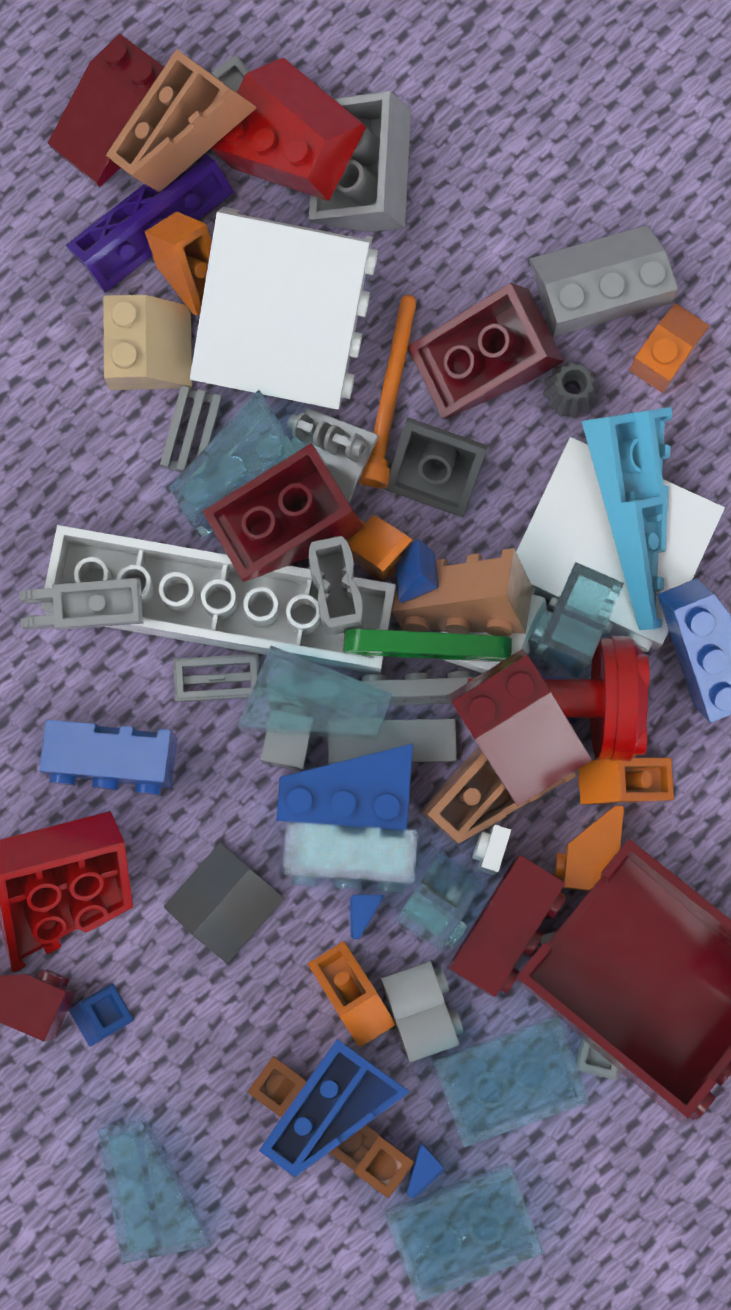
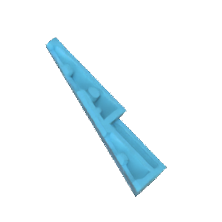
[582,407,672,630]

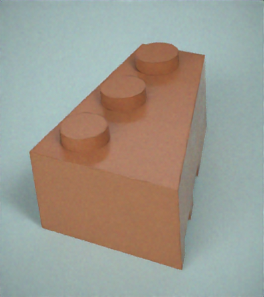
[106,49,257,192]
[392,548,533,637]
[420,746,577,844]

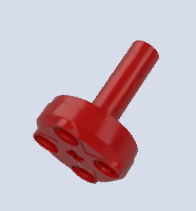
[467,636,650,762]

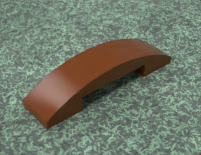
[247,1056,415,1199]

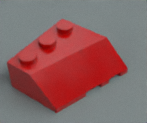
[211,57,366,201]
[0,811,133,973]

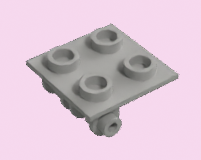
[283,408,378,502]

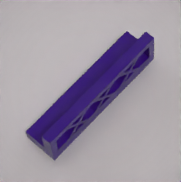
[66,153,234,293]

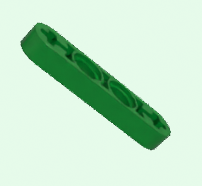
[343,629,512,662]

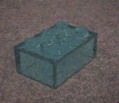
[432,1016,589,1147]
[385,1163,544,1303]

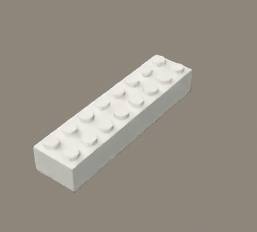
[40,525,396,674]

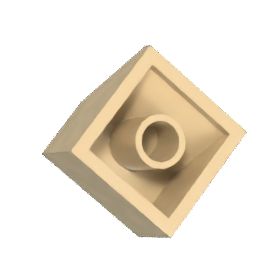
[103,295,192,390]

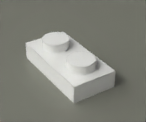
[472,825,511,875]

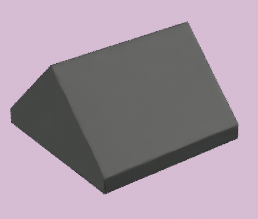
[384,417,488,518]
[164,842,284,964]

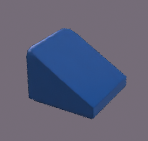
[395,540,438,603]
[350,895,384,939]
[69,983,134,1047]
[406,1141,444,1199]

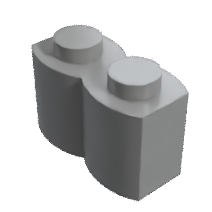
[309,536,363,635]
[380,961,464,1062]

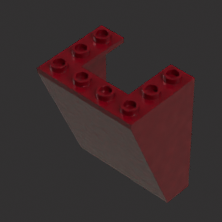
[516,839,731,1122]

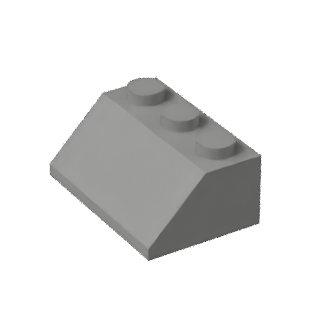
[309,91,411,232]
[529,225,678,337]

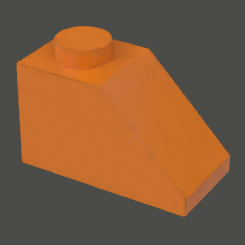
[145,212,212,316]
[629,303,710,393]
[346,515,412,582]
[578,758,674,805]
[554,805,624,892]
[308,941,396,1048]

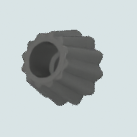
[543,362,600,419]

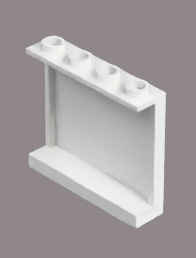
[190,207,378,410]
[516,437,725,652]

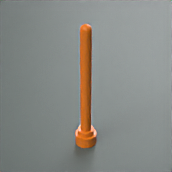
[358,294,417,489]

